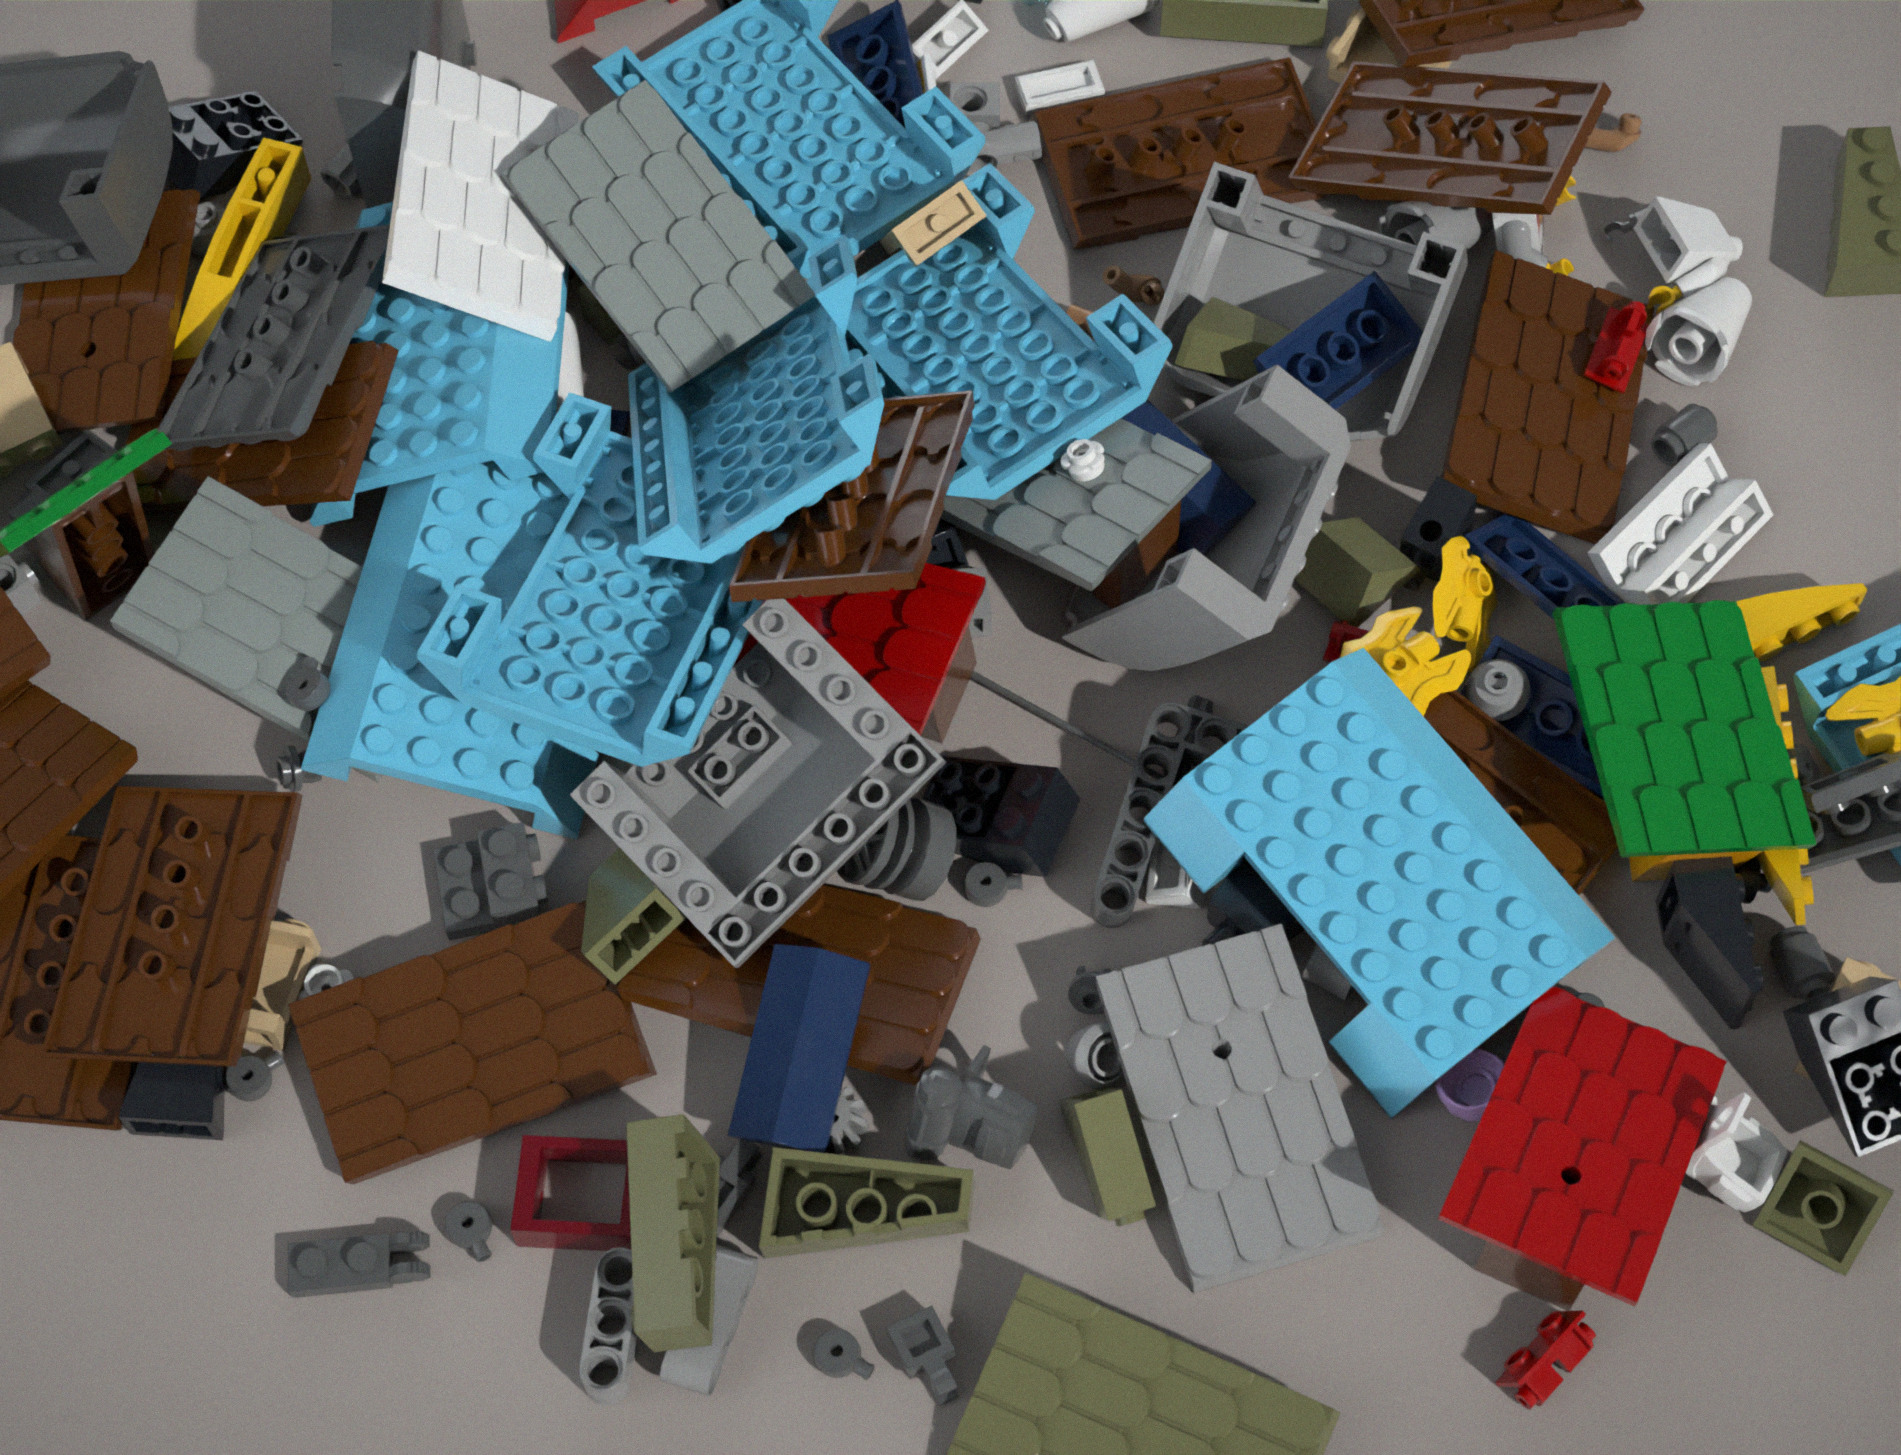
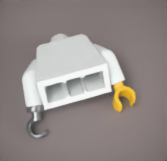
[1601,196,1743,315]

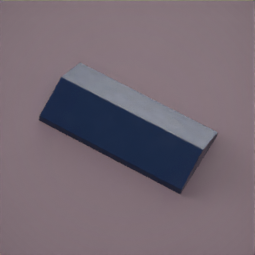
[828,0,924,129]
[1253,270,1423,410]
[1121,399,1256,556]
[1464,513,1625,620]
[1460,635,1605,800]
[728,944,871,1153]

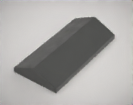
[1800,780,1901,874]

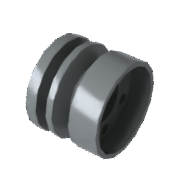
[837,798,956,901]

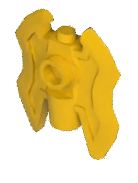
[1433,536,1498,672]
[1340,606,1471,716]
[1825,676,1901,756]

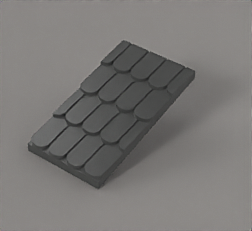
[158,224,390,451]

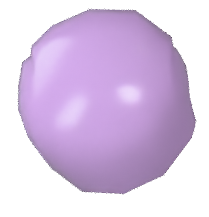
[1435,1048,1504,1122]

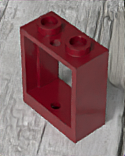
[510,1135,632,1251]

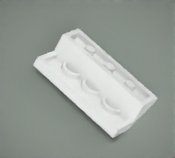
[1587,443,1774,605]

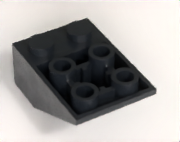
[167,91,303,199]
[922,756,1081,877]
[1655,856,1763,1030]
[1783,976,1901,1157]

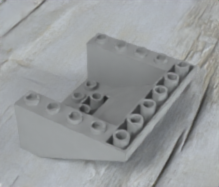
[570,599,946,968]

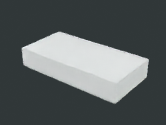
[1015,60,1105,117]

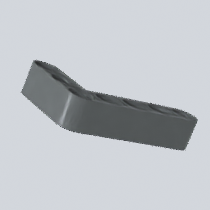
[1091,702,1248,928]

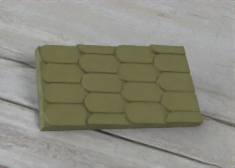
[946,1272,1340,1455]

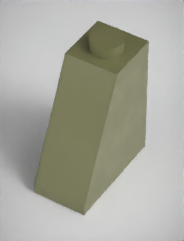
[1174,296,1293,381]
[581,847,686,985]
[1059,1087,1156,1226]

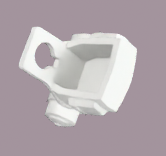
[1685,1092,1788,1212]

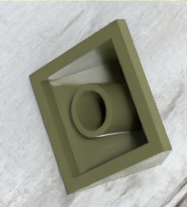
[1294,517,1419,627]
[1753,1140,1894,1276]

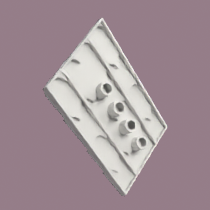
[382,50,578,342]

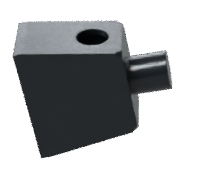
[1400,476,1477,591]
[1202,856,1305,946]
[119,1063,225,1140]

